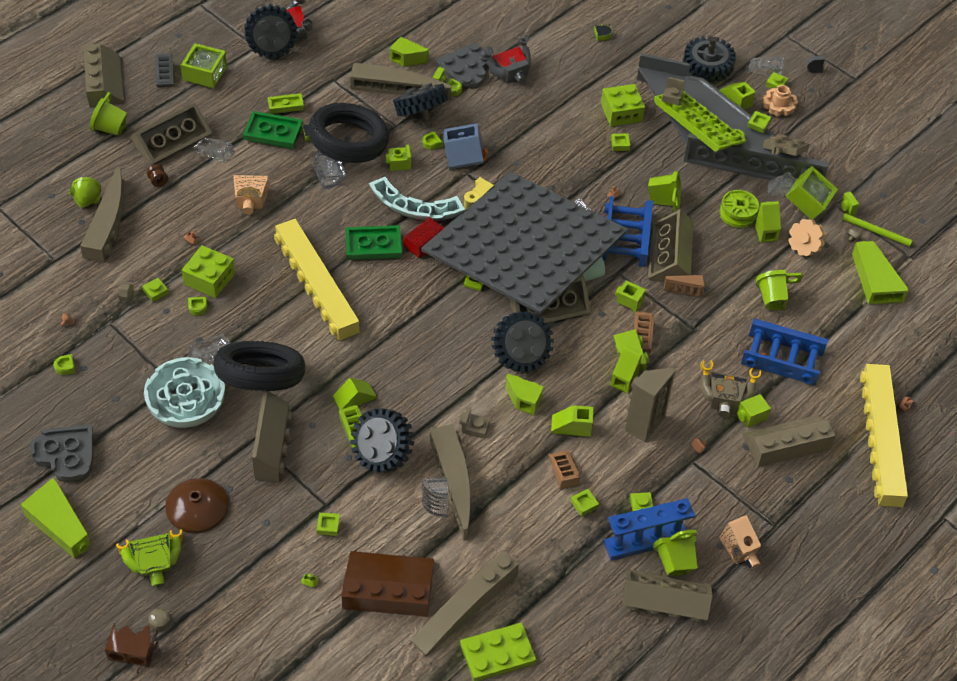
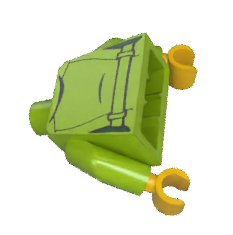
[116,530,183,587]

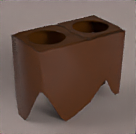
[105,623,158,667]

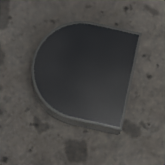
[806,56,825,73]

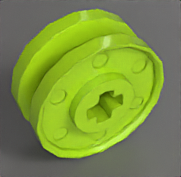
[719,190,759,228]

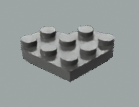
[436,43,488,89]
[30,424,93,481]

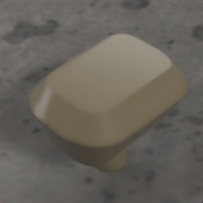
[848,228,861,242]

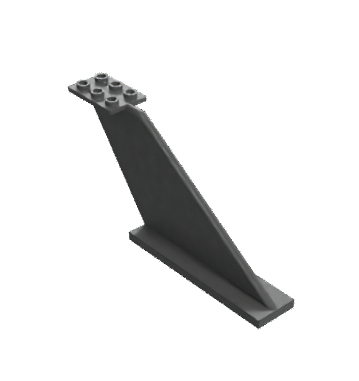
[637,54,829,185]

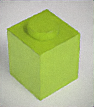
[737,394,771,428]

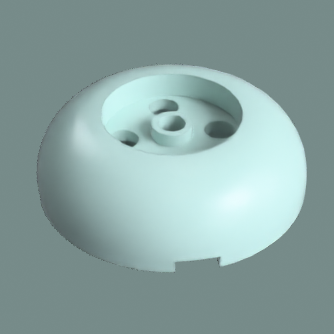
[144,357,225,428]

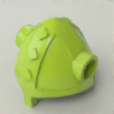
[69,177,102,208]

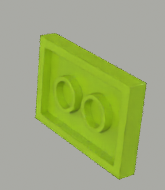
[460,622,536,681]

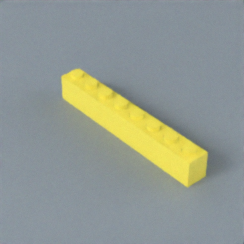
[274,219,360,341]
[860,364,908,507]

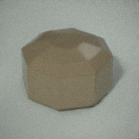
[119,283,134,302]
[148,608,170,631]

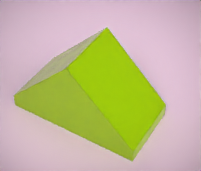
[333,377,377,410]

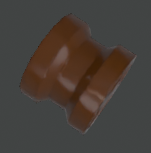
[146,164,169,187]

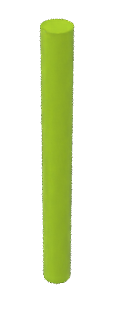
[842,213,913,247]

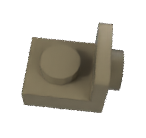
[662,77,685,105]
[459,407,490,439]

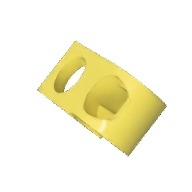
[464,177,494,209]

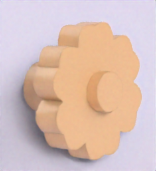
[762,85,798,116]
[789,219,825,256]

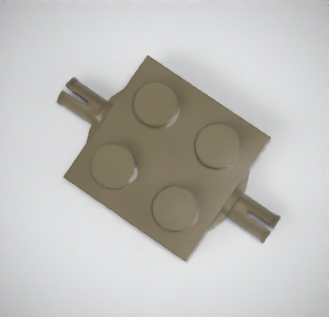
[762,134,809,156]

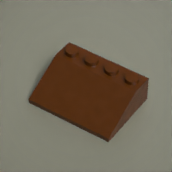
[341,551,434,617]

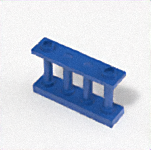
[602,196,653,267]
[741,318,828,385]
[604,498,695,561]

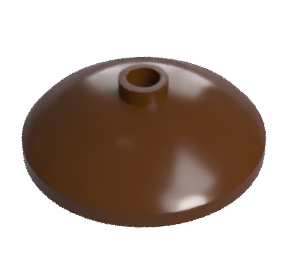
[165,478,228,533]

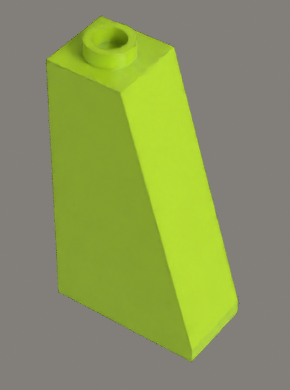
[852,241,908,304]
[20,478,90,559]

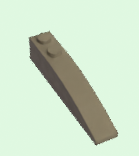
[350,63,452,100]
[80,167,124,262]
[429,424,470,540]
[411,551,519,656]

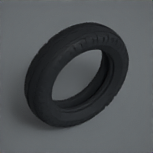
[308,103,389,163]
[214,341,305,392]

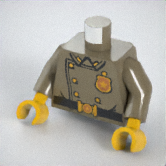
[700,361,761,418]

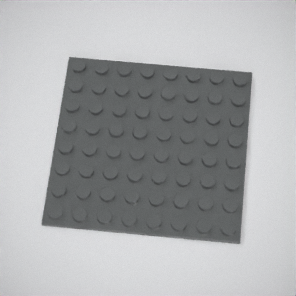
[421,172,628,314]

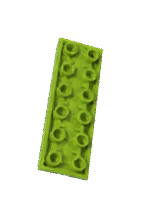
[654,91,746,152]

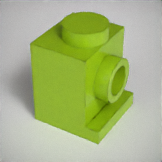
[385,145,411,171]
[615,280,646,313]

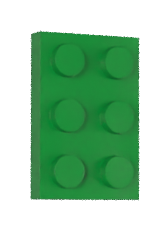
[243,111,303,149]
[345,225,402,260]

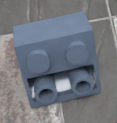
[443,123,484,169]

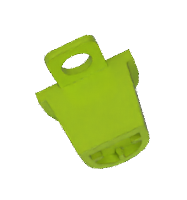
[89,92,127,136]
[648,171,682,212]
[755,270,803,310]
[653,530,698,577]

